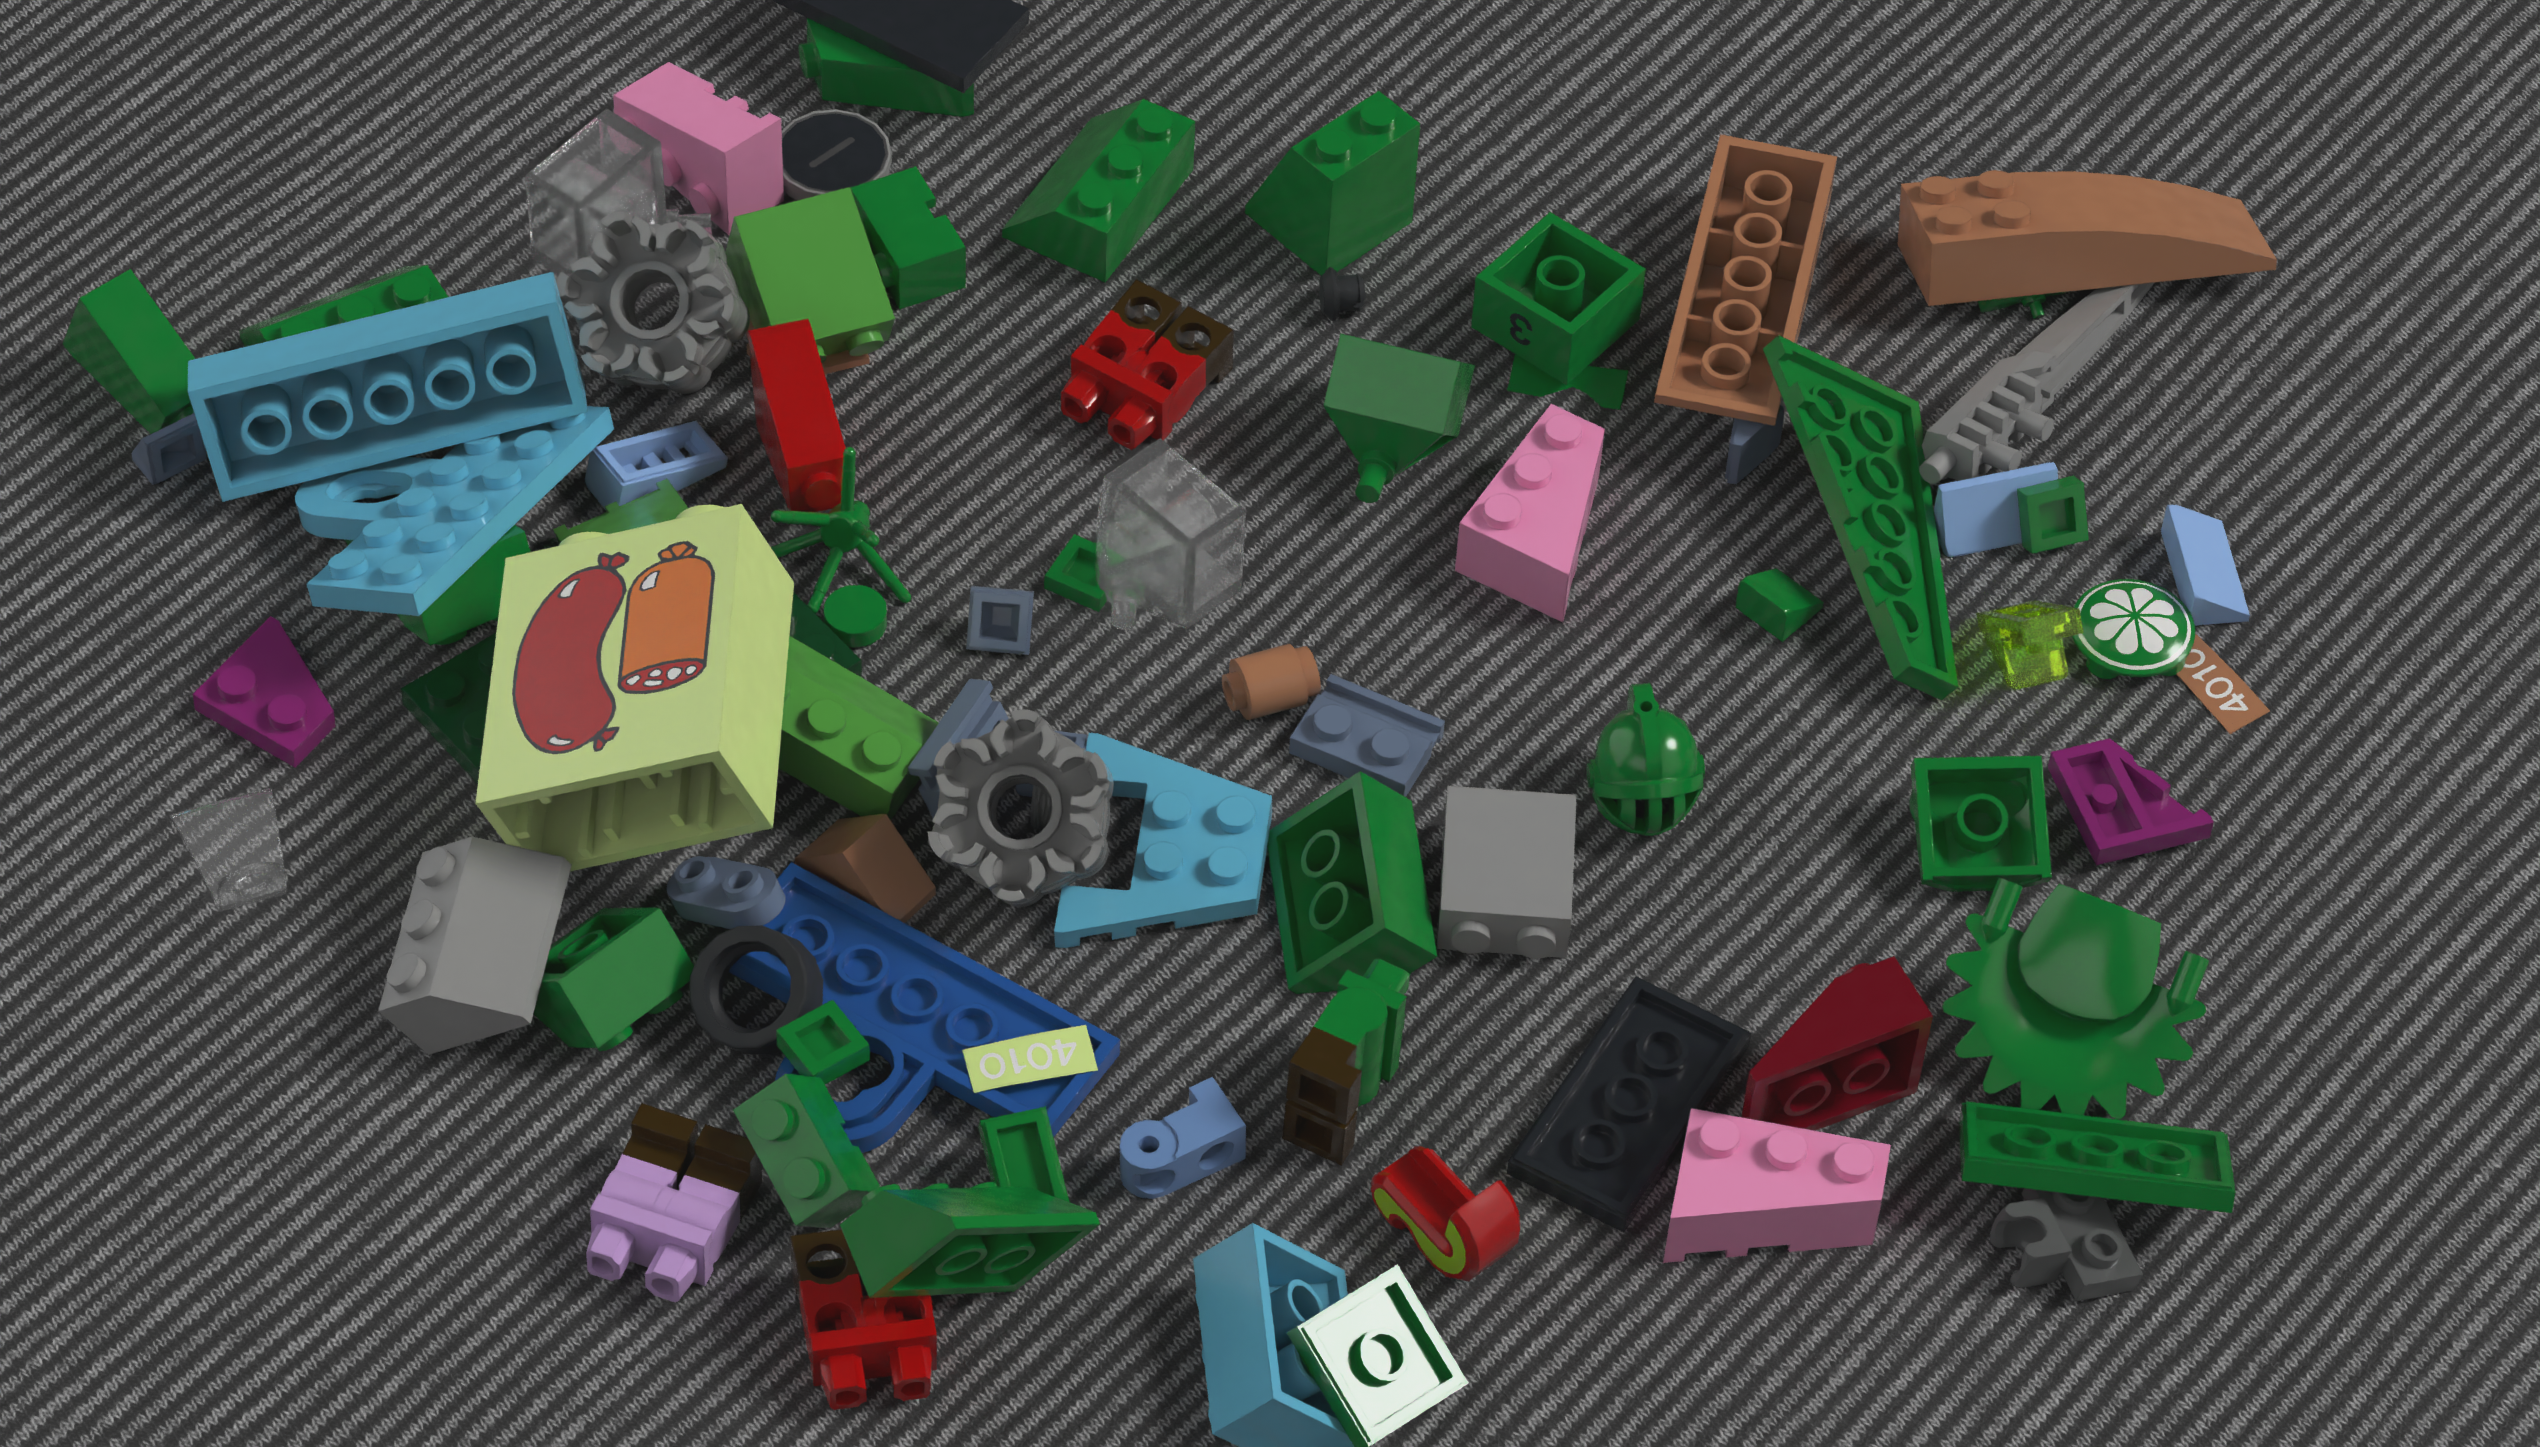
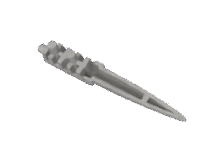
[1919,282,2155,484]

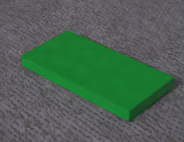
[1959,1101,2236,1213]

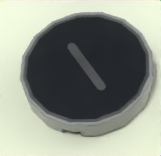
[782,109,892,200]

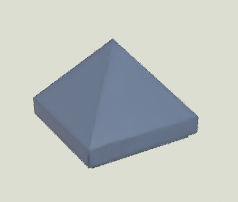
[966,586,1034,655]

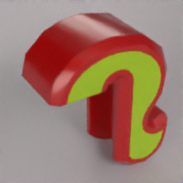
[1371,1146,1520,1282]

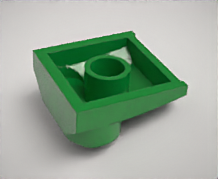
[1909,756,2052,892]

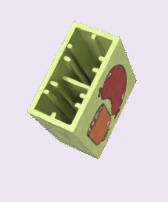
[475,504,794,871]

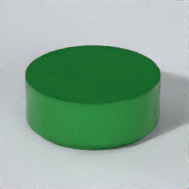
[824,585,887,648]

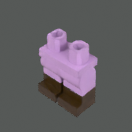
[586,1103,762,1303]

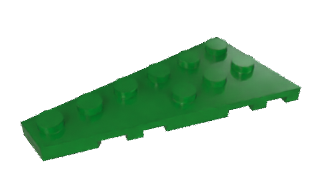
[1763,335,1958,700]

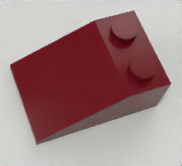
[1741,956,1933,1131]

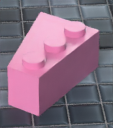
[613,62,784,235]
[1455,404,1605,622]
[1663,1108,1891,1263]

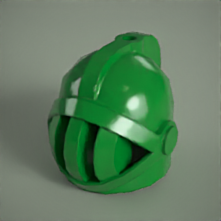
[1587,683,1705,836]

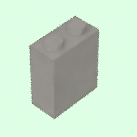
[1437,786,1576,959]

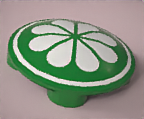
[2070,579,2195,679]

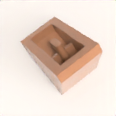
[795,814,936,923]

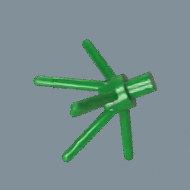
[771,447,911,614]

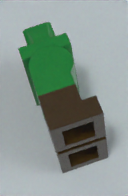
[1282,959,1410,1166]

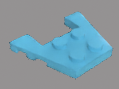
[1054,733,1272,948]

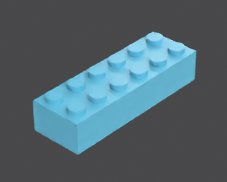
[188,272,588,502]

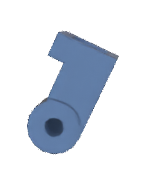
[1120,1077,1246,1199]

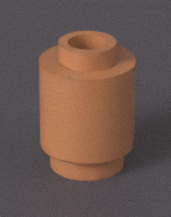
[1222,644,1321,720]

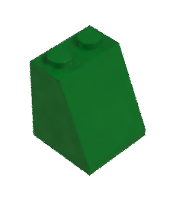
[1245,91,1420,276]

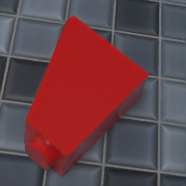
[748,319,846,512]

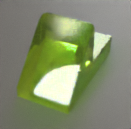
[1976,600,2084,690]

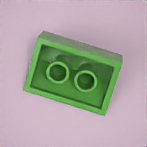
[778,636,939,820]

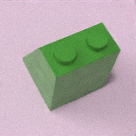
[726,187,895,363]

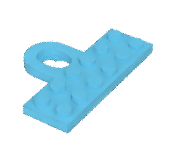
[295,406,614,616]

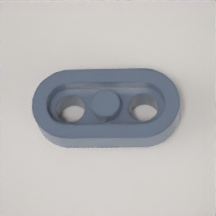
[667,856,786,929]

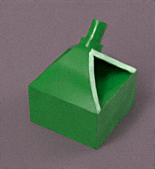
[1323,333,1475,503]

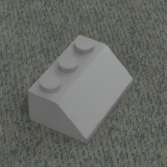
[378,836,572,1055]

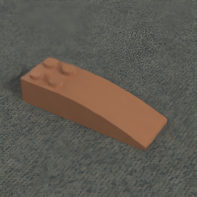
[1654,134,1837,426]
[1898,170,2277,306]

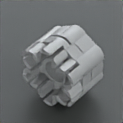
[556,211,750,394]
[928,709,1114,907]

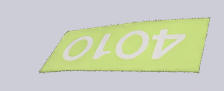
[962,1025,1098,1093]

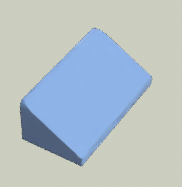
[1934,462,2058,557]
[2161,505,2250,626]

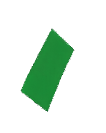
[1507,355,1628,410]

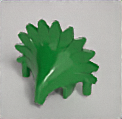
[1942,877,2210,1119]

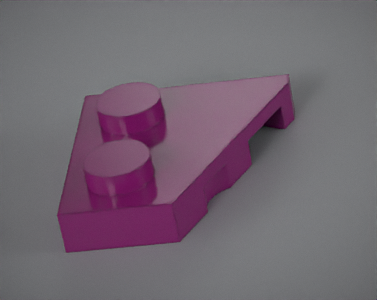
[192,616,336,768]
[2048,738,2214,865]

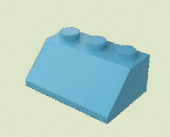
[1193,1223,1354,1447]

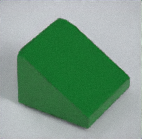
[1735,568,1824,642]

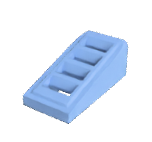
[585,421,728,509]

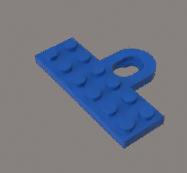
[729,862,1120,1153]

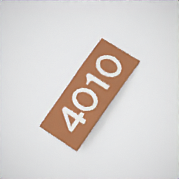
[2177,634,2270,734]

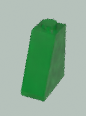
[799,18,974,117]
[63,269,195,434]

